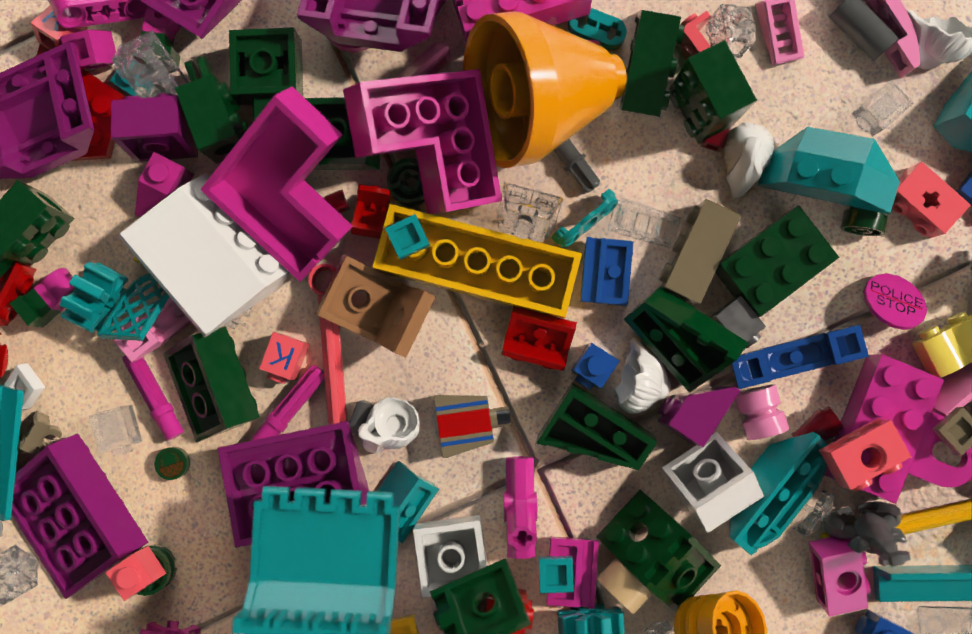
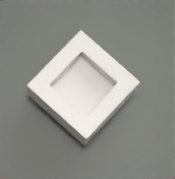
[4,363,45,410]

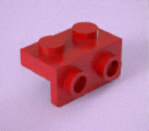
[501,306,577,371]

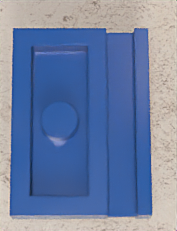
[580,237,634,306]

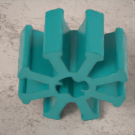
[60,262,128,333]
[557,604,625,634]

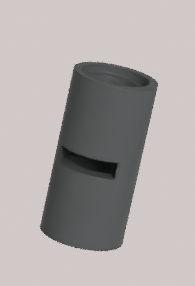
[829,0,899,62]

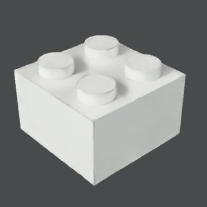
[662,432,764,533]
[413,515,487,598]

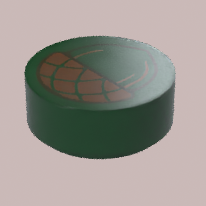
[154,447,190,480]

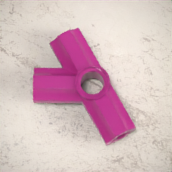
[504,456,537,559]

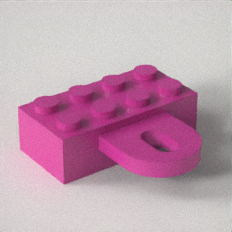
[824,354,972,504]

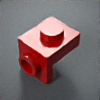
[351,185,391,239]

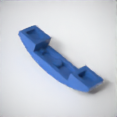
[731,325,869,389]

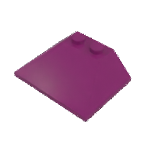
[297,0,439,52]
[0,41,94,179]

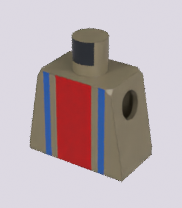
[434,395,511,458]

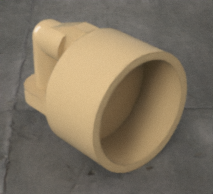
[597,540,653,614]

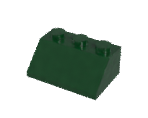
[163,326,260,443]

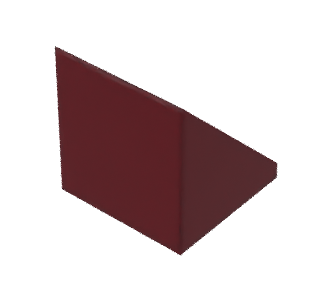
[701,127,731,153]
[324,189,350,213]

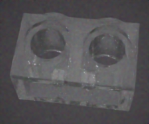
[112,30,188,98]

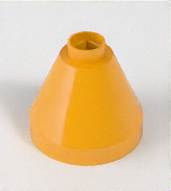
[463,11,627,168]

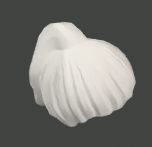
[907,10,972,70]
[723,122,774,198]
[614,337,672,414]
[358,397,420,454]

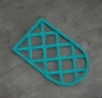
[97,273,170,341]

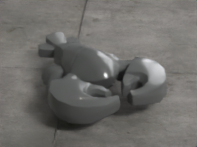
[824,501,911,567]

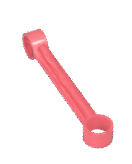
[308,264,348,425]

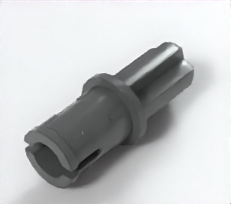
[554,139,600,193]

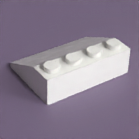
[119,173,289,337]

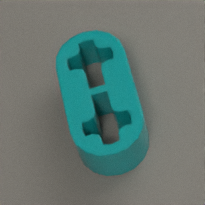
[568,8,627,50]

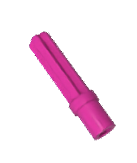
[122,355,184,441]
[251,365,325,441]

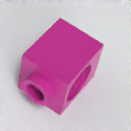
[60,30,119,70]

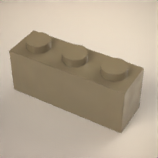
[659,199,742,306]

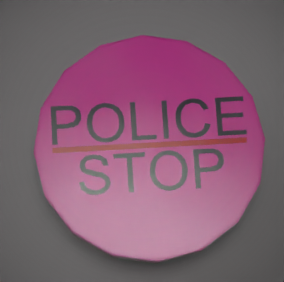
[863,273,927,330]

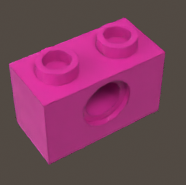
[809,537,870,617]

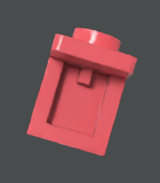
[680,11,711,60]

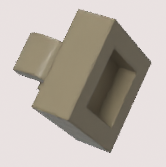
[932,407,972,456]
[19,411,62,454]

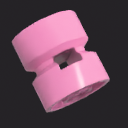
[735,384,790,440]

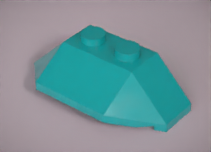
[758,126,900,215]
[729,432,828,555]

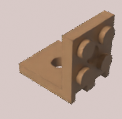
[314,255,436,358]

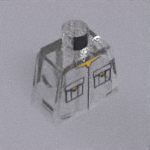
[497,182,563,242]

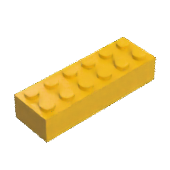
[372,204,582,319]

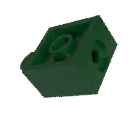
[229,27,303,121]
[175,55,249,164]
[0,180,75,278]

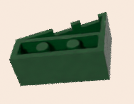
[619,10,685,117]
[624,286,749,393]
[536,382,657,470]

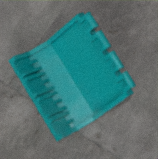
[232,486,400,634]

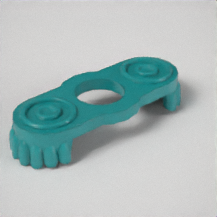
[551,189,619,248]

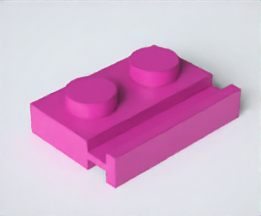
[546,536,599,608]

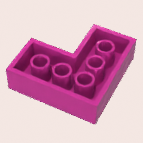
[343,69,502,214]

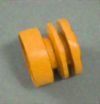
[674,590,767,634]

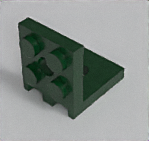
[596,489,721,613]
[430,558,532,634]

